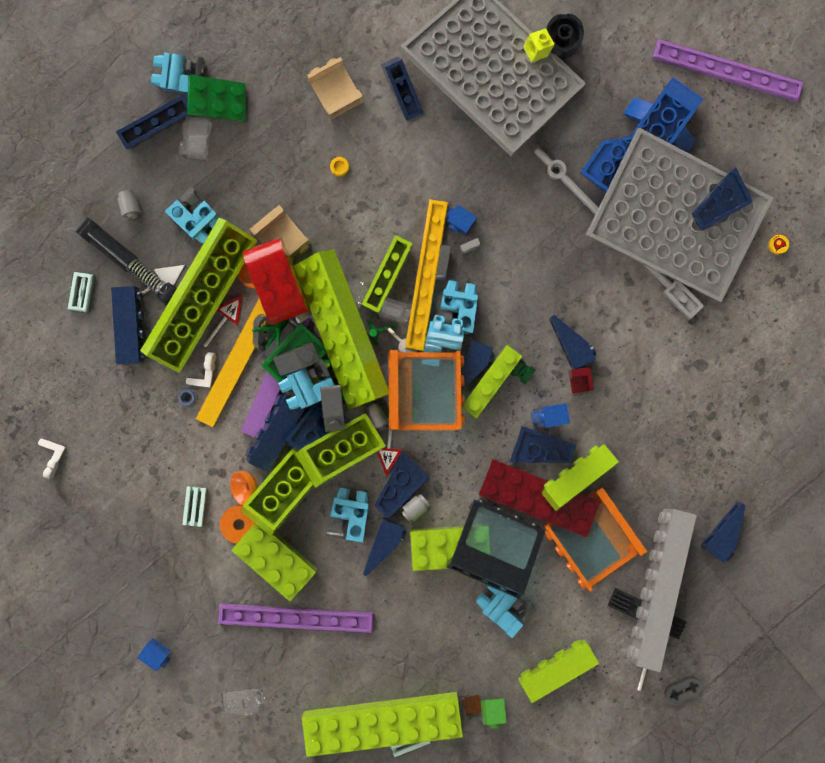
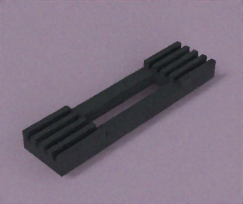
[608,588,687,640]

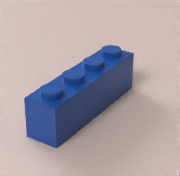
[531,403,570,428]

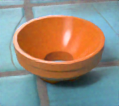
[230,471,259,506]

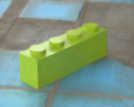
[361,235,413,315]
[461,345,522,419]
[542,444,619,511]
[518,639,599,703]

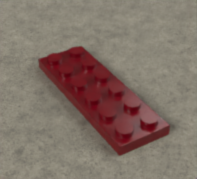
[479,459,601,538]

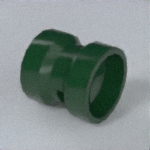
[510,359,536,384]

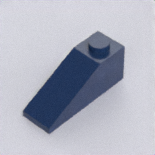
[381,57,423,121]
[549,315,596,370]
[452,340,495,396]
[700,502,746,563]
[363,518,407,576]

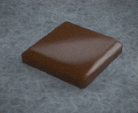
[462,694,482,716]

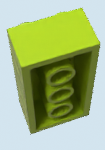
[296,413,386,488]
[241,449,314,537]
[231,524,317,601]
[410,524,490,571]

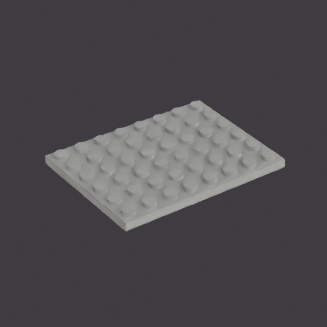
[400,0,586,156]
[586,128,773,302]

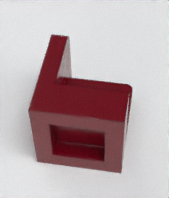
[568,367,594,393]

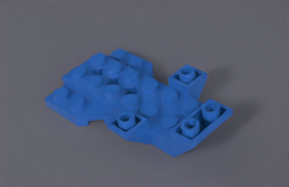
[580,77,704,194]

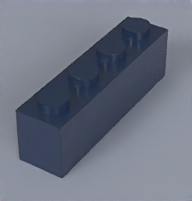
[116,94,191,150]
[111,286,146,365]
[245,393,306,473]

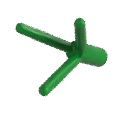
[252,319,290,349]
[366,320,397,346]

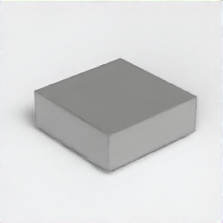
[459,238,480,255]

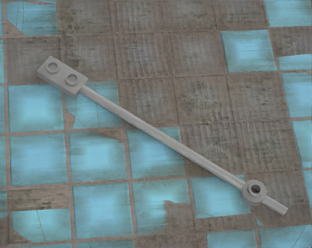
[534,147,704,320]

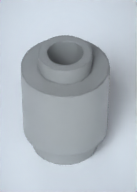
[117,190,141,220]
[364,403,389,432]
[402,494,431,522]

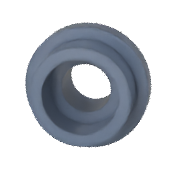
[178,388,198,407]

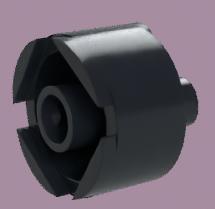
[546,13,584,60]

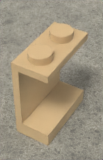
[307,57,364,120]
[250,205,310,262]

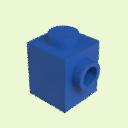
[446,205,477,236]
[137,638,172,671]

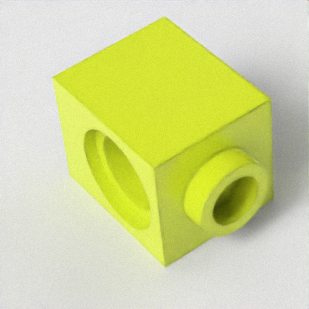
[523,28,555,63]

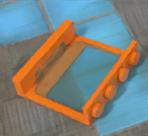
[388,350,465,430]
[543,486,647,592]

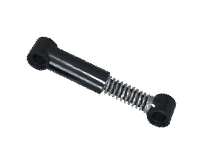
[75,217,177,306]

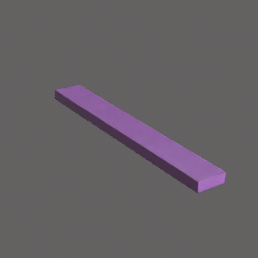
[652,39,804,102]
[241,315,311,437]
[218,604,374,633]

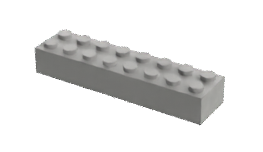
[627,509,696,672]

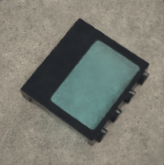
[447,500,545,599]

